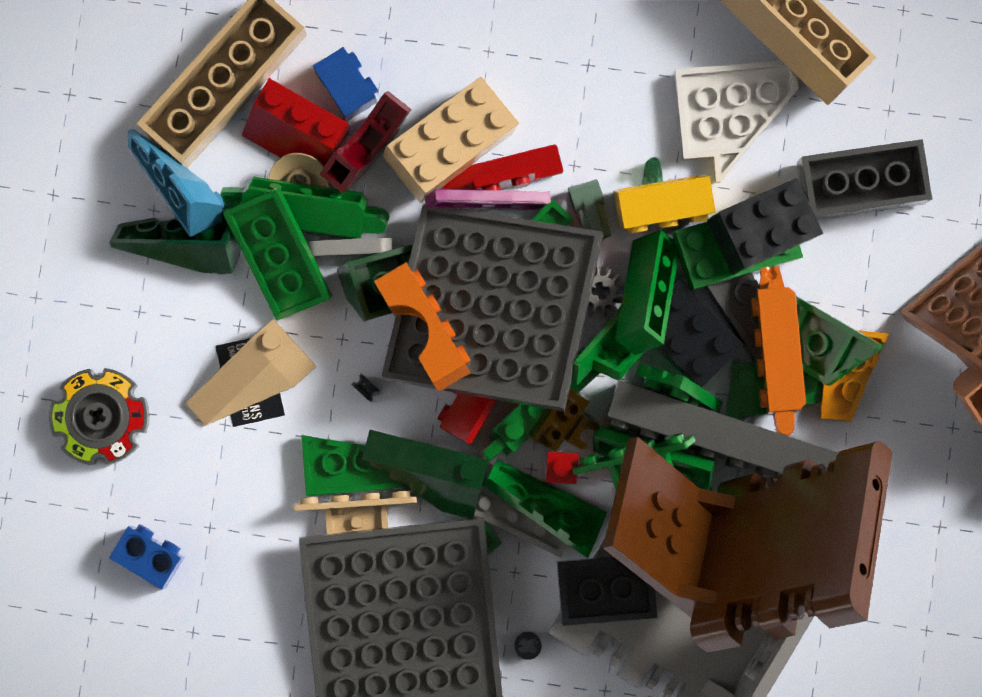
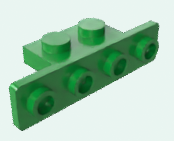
[571,305,644,385]
[572,433,695,490]

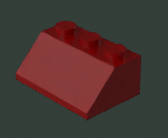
[242,78,350,166]
[437,392,498,446]

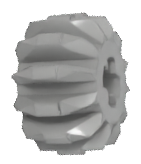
[588,266,625,318]

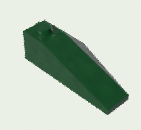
[109,209,241,274]
[337,244,413,322]
[362,429,489,519]

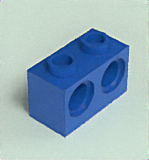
[109,524,185,590]

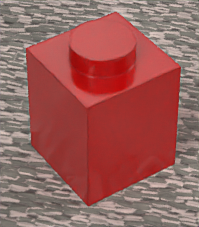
[545,451,579,485]

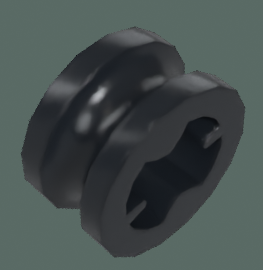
[351,374,381,402]
[514,631,542,660]

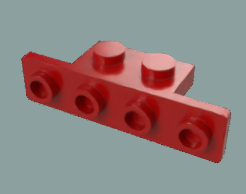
[443,144,564,190]

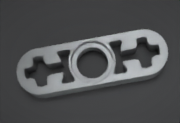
[306,238,392,257]

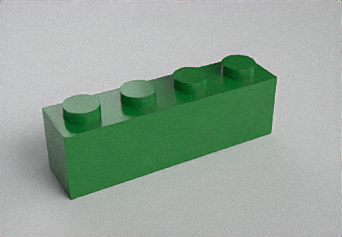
[615,229,679,355]

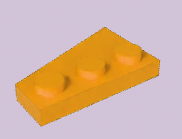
[819,330,890,422]

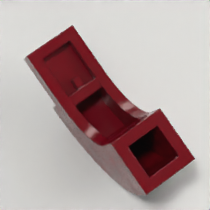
[319,91,412,193]

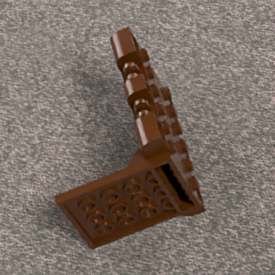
[603,437,893,653]

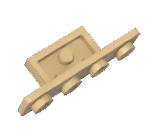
[293,491,417,534]

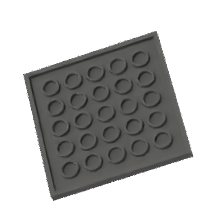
[381,203,603,412]
[299,517,503,697]

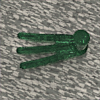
[642,157,663,185]

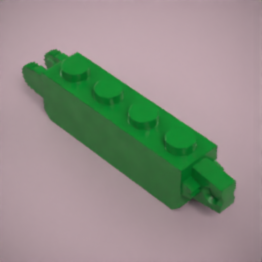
[220,177,390,239]
[482,346,600,462]

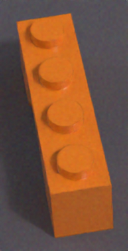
[374,262,471,392]

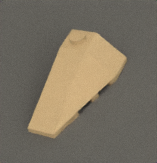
[186,319,317,426]

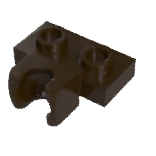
[528,388,600,452]

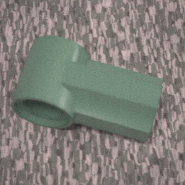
[568,179,612,240]

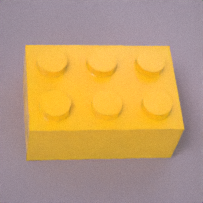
[613,174,716,233]

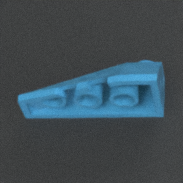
[128,128,224,237]

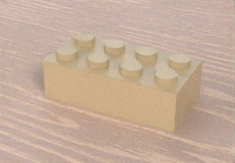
[382,76,519,203]

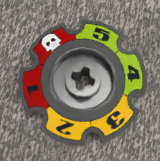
[49,368,150,465]

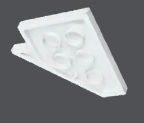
[674,60,799,184]

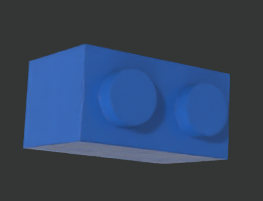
[313,47,379,122]

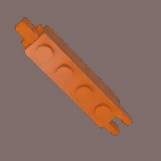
[751,266,806,436]

